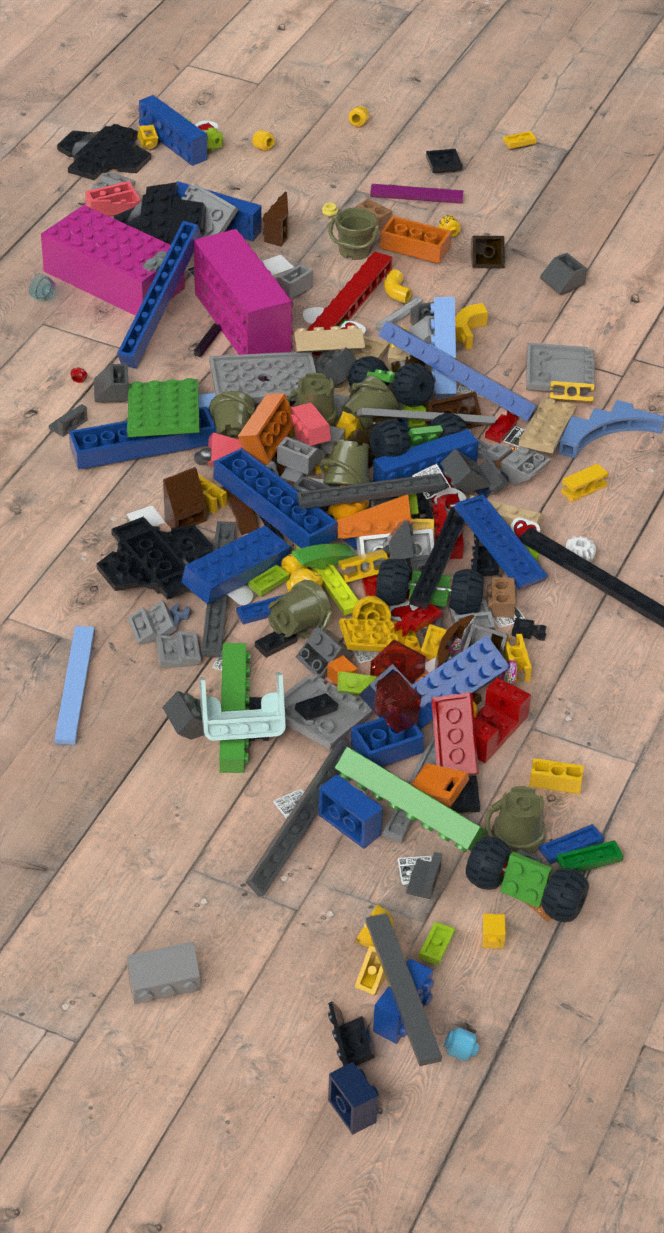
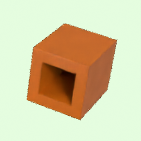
[327,655,358,686]

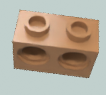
[356,199,392,231]
[487,577,516,618]

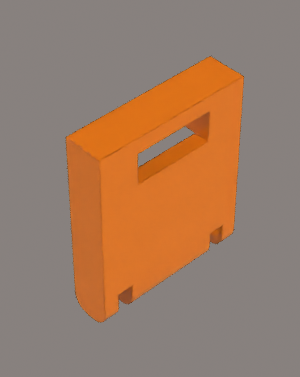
[411,763,469,807]

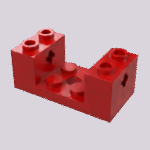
[474,677,531,764]

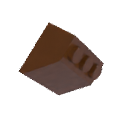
[423,392,483,429]

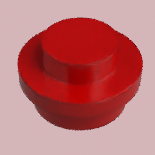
[70,367,87,383]

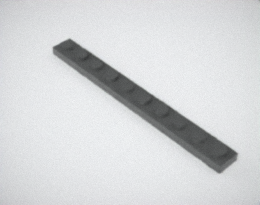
[201,521,236,657]
[246,739,352,897]

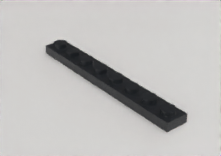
[409,507,466,609]

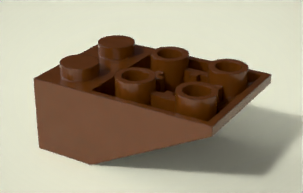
[263,191,288,247]
[163,467,207,528]

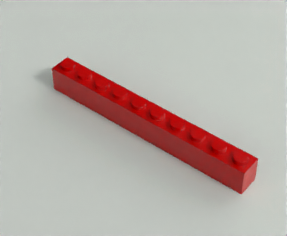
[307,251,392,356]

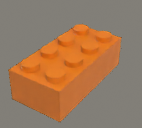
[380,216,452,263]
[238,393,294,465]

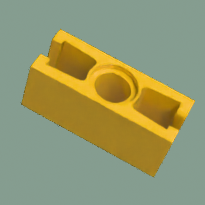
[549,381,594,404]
[561,463,609,502]
[198,474,227,514]
[338,549,388,583]
[503,634,532,683]
[529,758,584,794]

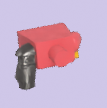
[194,433,242,466]

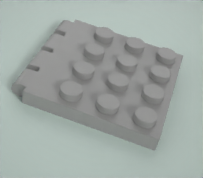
[181,184,239,257]
[526,343,595,394]
[284,674,373,750]

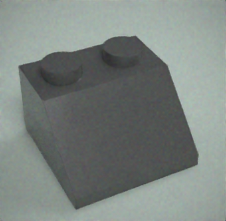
[440,448,491,492]

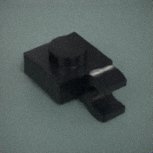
[512,618,547,641]

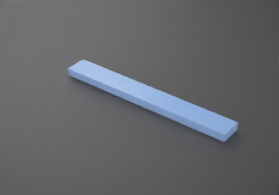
[55,626,95,745]

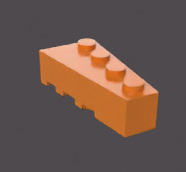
[336,494,411,540]

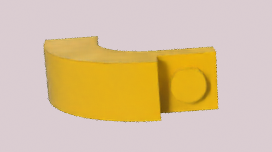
[455,303,488,350]

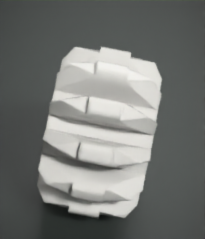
[565,536,596,562]

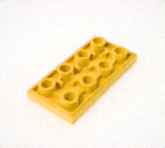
[339,618,421,654]

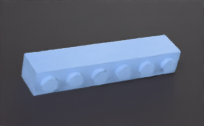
[431,297,456,400]

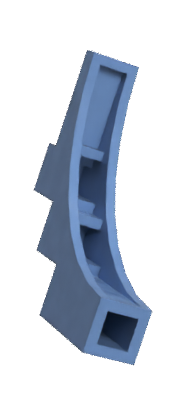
[559,400,664,458]

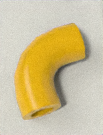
[384,269,412,304]

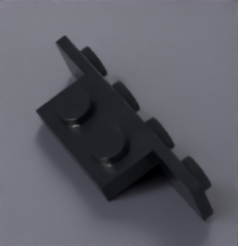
[471,534,500,576]
[328,1001,375,1066]

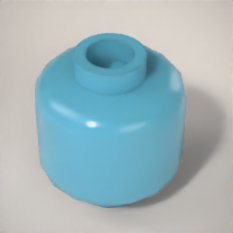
[444,1027,479,1061]

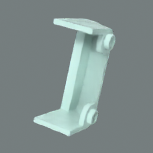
[199,672,286,741]

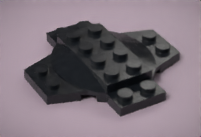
[57,124,151,181]
[114,182,205,245]
[96,516,213,600]

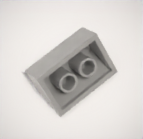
[127,942,200,1004]

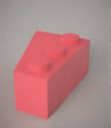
[85,181,141,215]
[290,402,331,446]

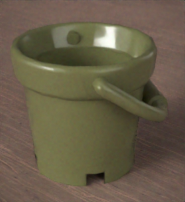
[328,207,380,260]
[287,373,338,426]
[341,375,399,432]
[209,391,255,440]
[320,440,370,487]
[268,579,333,639]
[485,786,546,854]

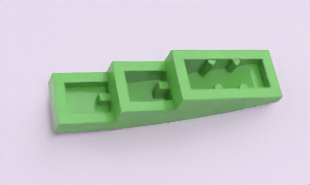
[291,543,357,570]

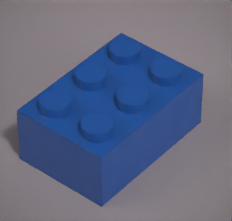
[351,709,424,767]
[318,774,383,849]
[373,958,434,1044]

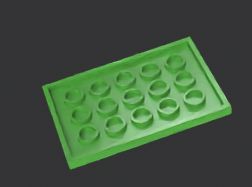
[127,378,200,437]

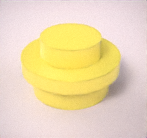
[322,203,338,217]

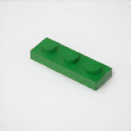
[556,840,623,872]

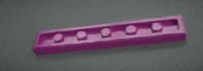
[370,184,464,204]

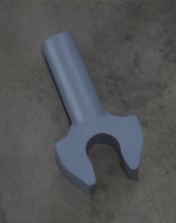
[170,604,190,634]

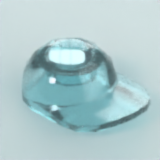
[29,273,56,301]

